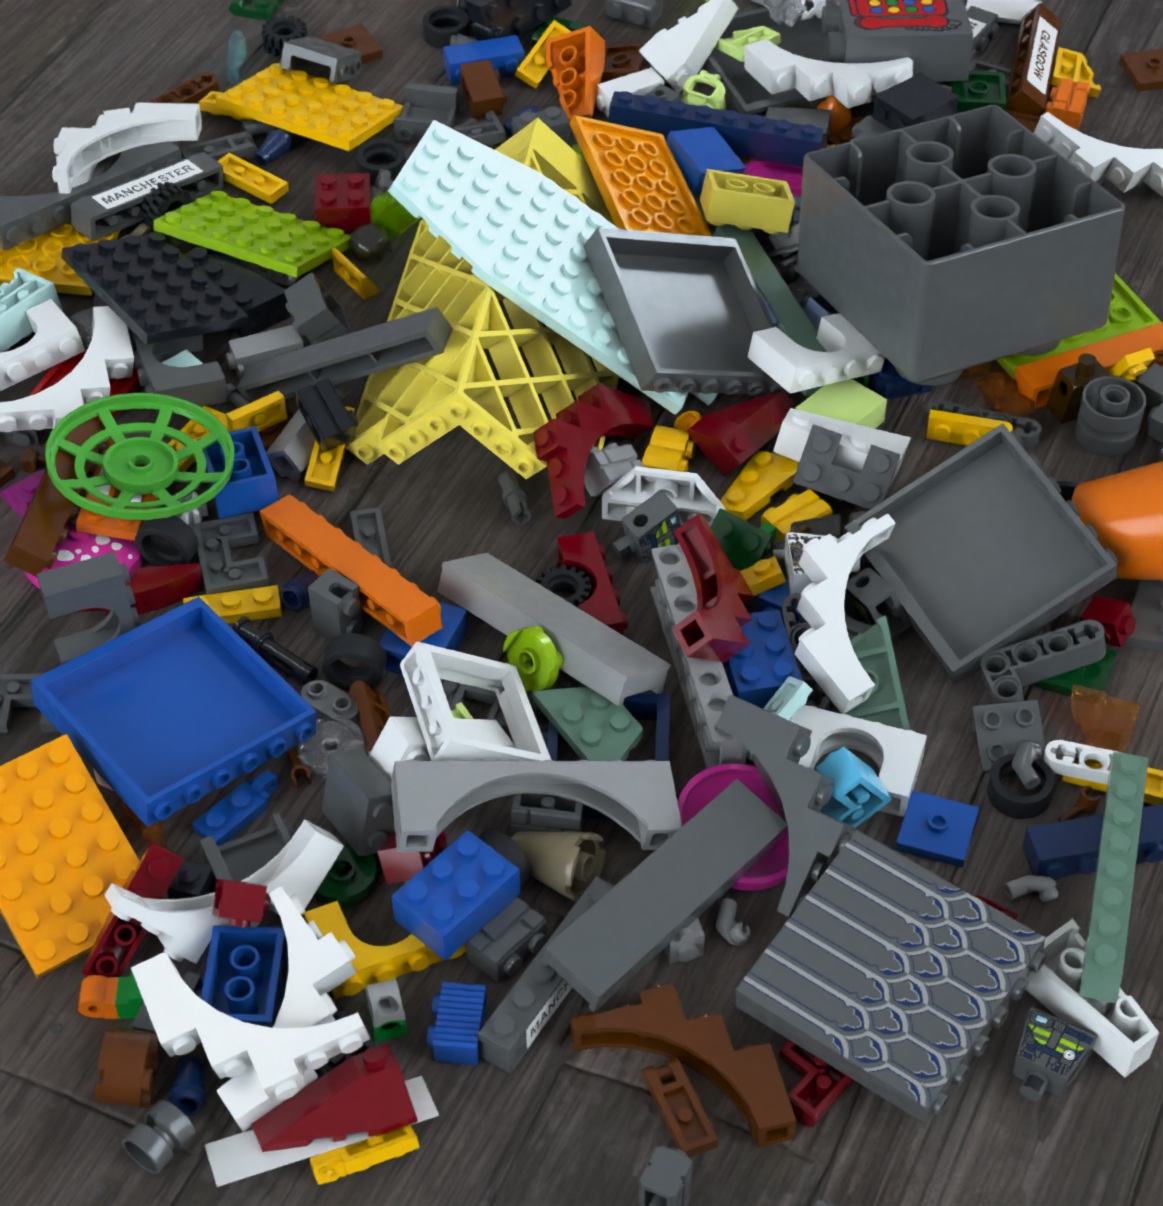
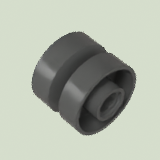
[1075,376,1146,456]

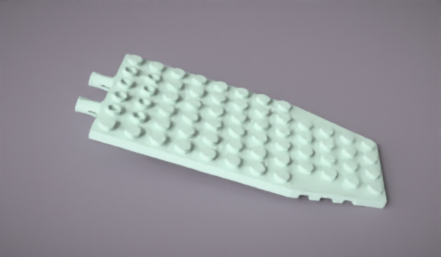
[388,120,718,415]

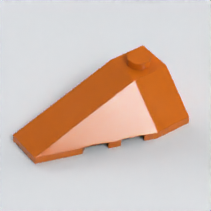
[546,26,605,123]

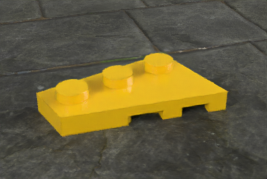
[720,450,799,521]

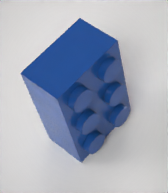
[197,426,279,519]
[722,609,802,708]
[392,830,521,961]
[201,926,288,1028]

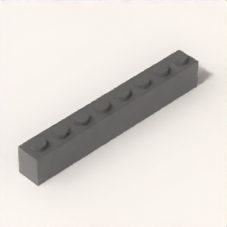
[237,307,453,403]

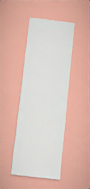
[205,1076,439,1187]

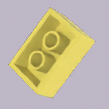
[700,169,795,234]

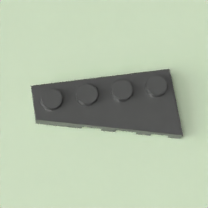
[1123,580,1163,651]

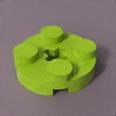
[503,625,564,693]

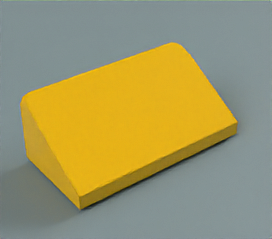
[332,248,380,300]

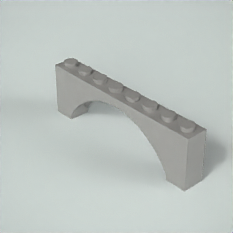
[391,760,682,852]

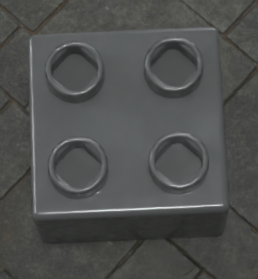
[797,105,1125,386]

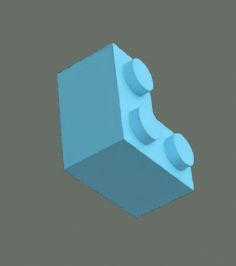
[816,747,892,828]

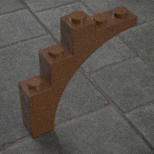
[571,984,796,1148]

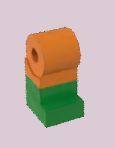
[78,971,144,1019]

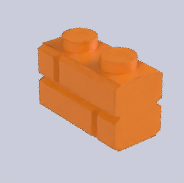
[1045,78,1091,131]

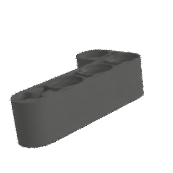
[981,620,1106,704]

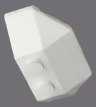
[602,466,725,526]

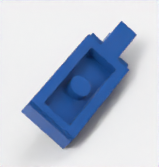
[192,770,279,846]

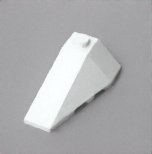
[639,0,738,93]

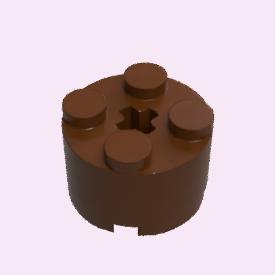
[94,1027,161,1108]

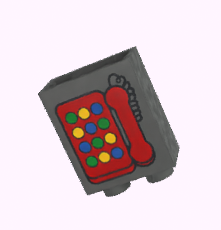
[821,0,973,82]

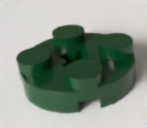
[314,841,378,910]

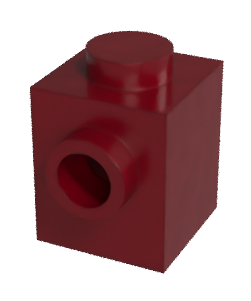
[1080,596,1136,647]
[212,878,271,928]

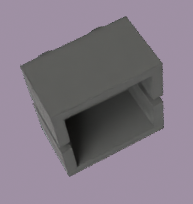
[284,272,353,345]

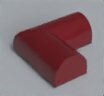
[779,1040,855,1127]

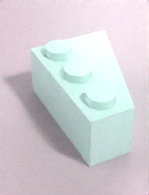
[0,268,63,352]

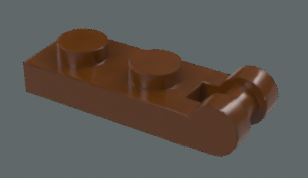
[349,680,390,754]
[641,1057,718,1157]

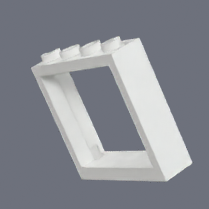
[400,641,551,761]

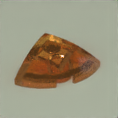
[1071,684,1141,753]

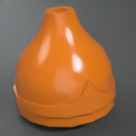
[816,95,852,136]

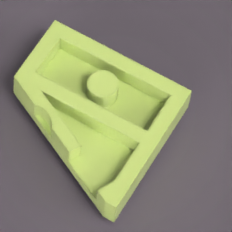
[714,26,781,62]

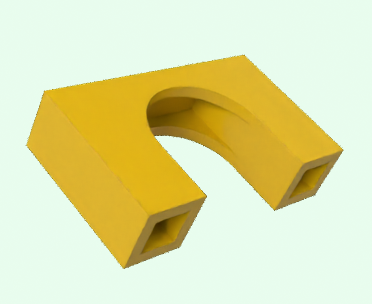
[304,880,467,999]

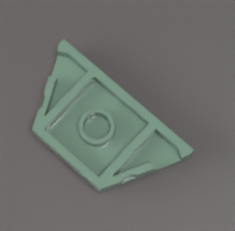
[838,616,911,730]
[533,687,643,761]

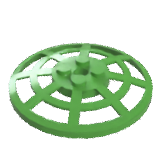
[45,393,234,520]

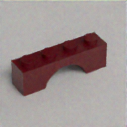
[557,531,628,635]

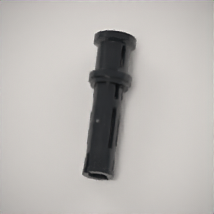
[232,617,319,685]

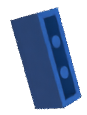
[443,35,524,85]

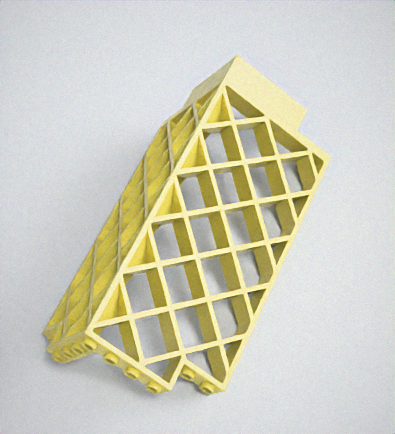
[345,118,619,483]

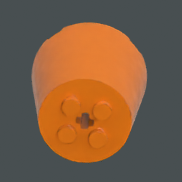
[1072,461,1163,581]

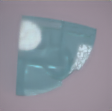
[227,30,247,85]

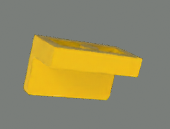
[218,390,287,432]

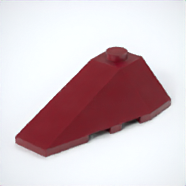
[687,390,796,477]
[251,1044,418,1152]

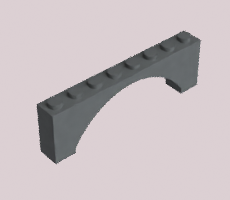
[0,142,182,251]

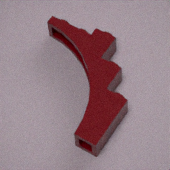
[533,383,653,519]
[671,514,754,662]

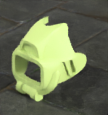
[681,70,726,111]

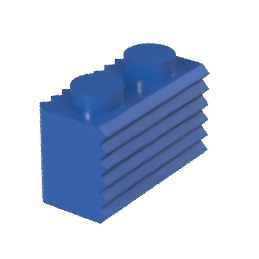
[427,982,487,1066]

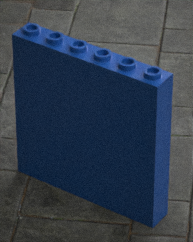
[31,597,317,827]

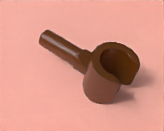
[21,449,46,473]
[288,750,312,789]
[1058,786,1101,822]

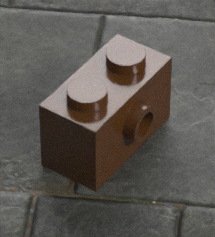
[460,59,507,119]

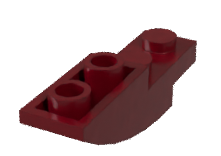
[77,563,203,616]
[81,841,184,978]

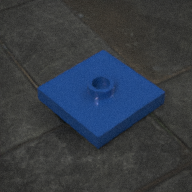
[895,790,979,868]

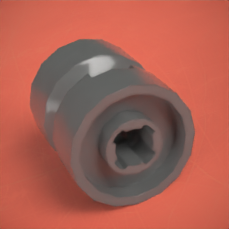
[122,1100,195,1174]

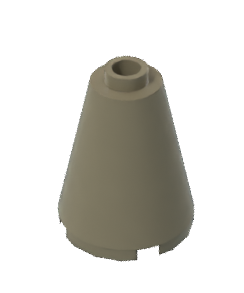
[510,831,606,901]

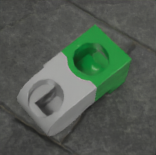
[366,979,407,1043]

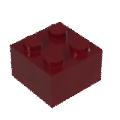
[315,173,372,234]

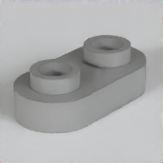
[301,680,360,728]

